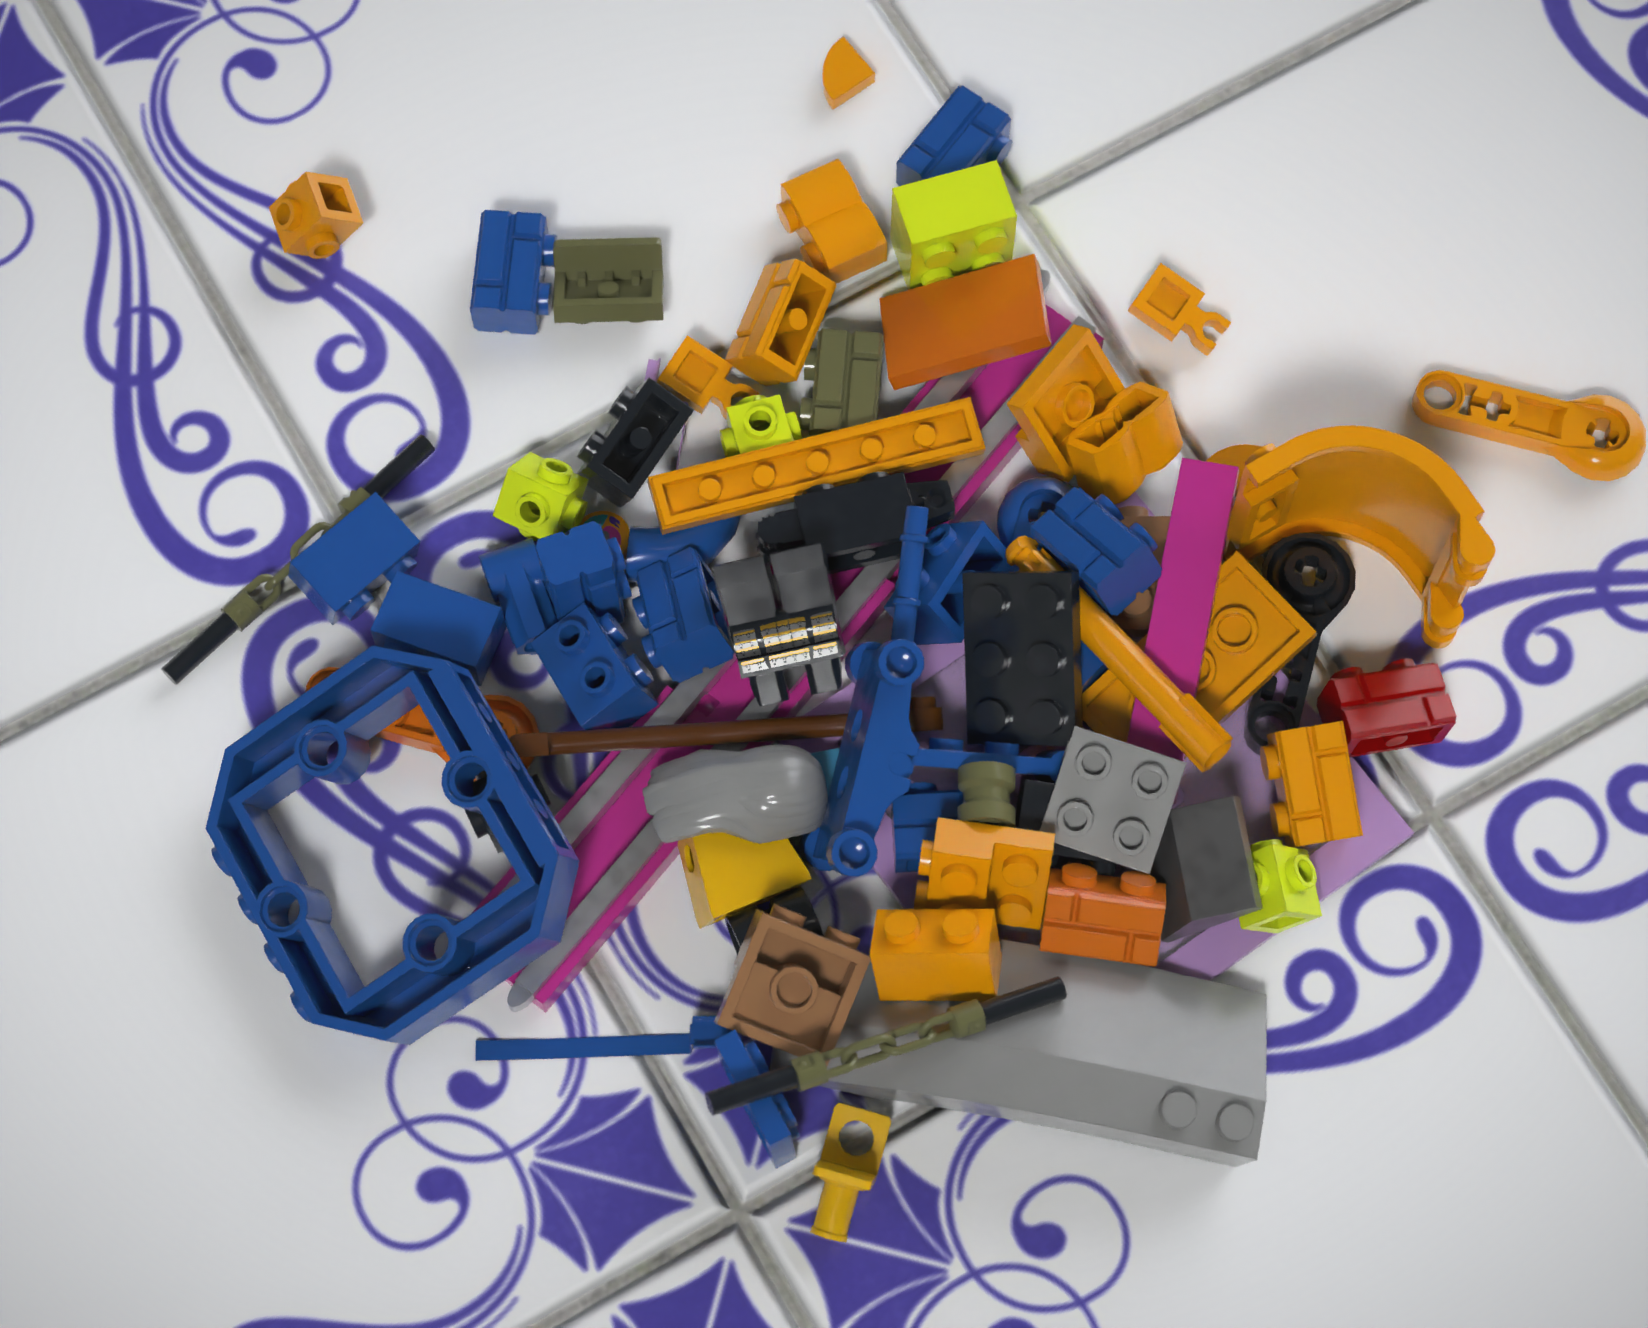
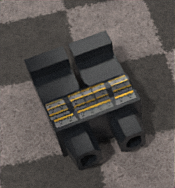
[712,541,846,706]

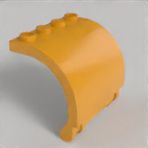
[1223,425,1496,648]

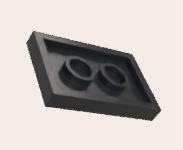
[962,571,1083,746]

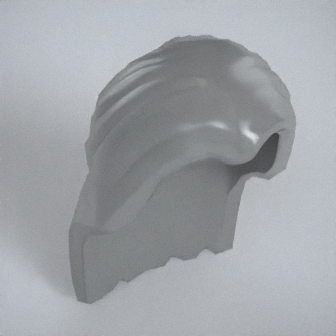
[642,744,828,844]

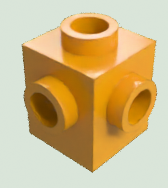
[268,172,363,259]

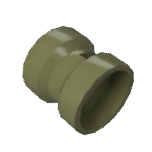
[957,761,1016,828]

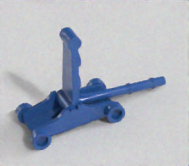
[799,506,1064,877]

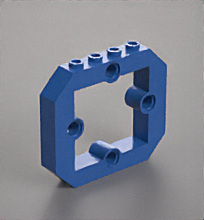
[205,645,580,1045]

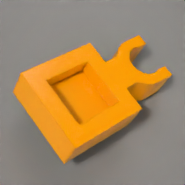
[1127,263,1231,356]
[657,335,760,420]

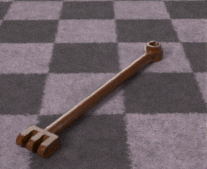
[509,696,944,757]

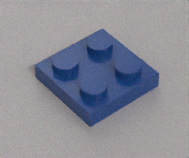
[714,1029,800,1168]

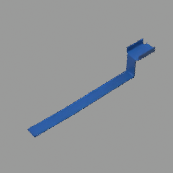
[476,1016,732,1061]

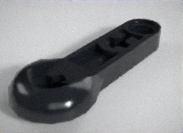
[1244,533,1356,755]

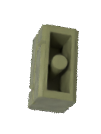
[799,328,884,437]

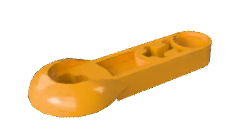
[1412,370,1646,481]

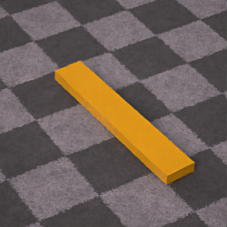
[647,397,986,535]

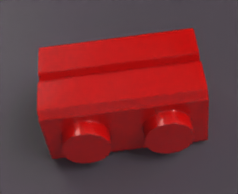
[1316,658,1457,758]

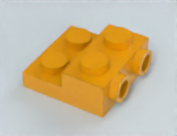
[1007,324,1125,483]
[914,817,1055,930]

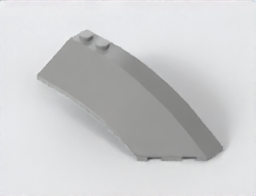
[769,939,1267,1167]

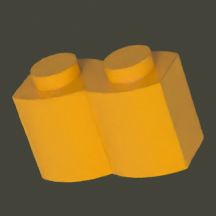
[776,159,887,284]
[1066,381,1183,504]

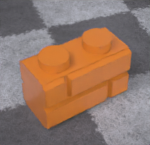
[1039,863,1166,967]

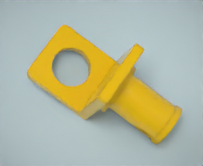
[810,1102,892,1242]

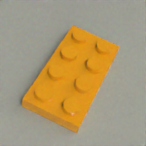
[1082,551,1317,757]

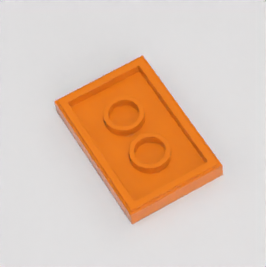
[879,254,1052,390]

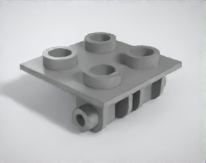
[1040,726,1187,874]

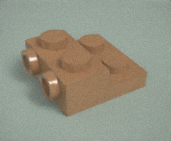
[714,904,871,1066]

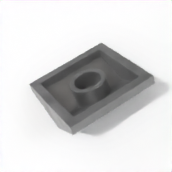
[1149,796,1263,943]

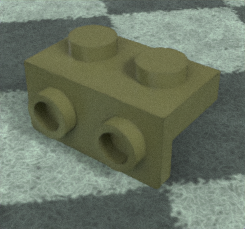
[553,237,664,324]

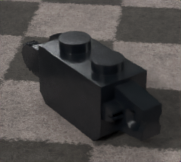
[756,472,955,574]

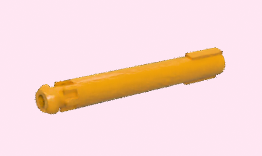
[1005,535,1233,772]

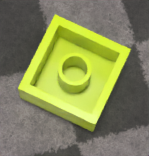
[890,160,1017,290]

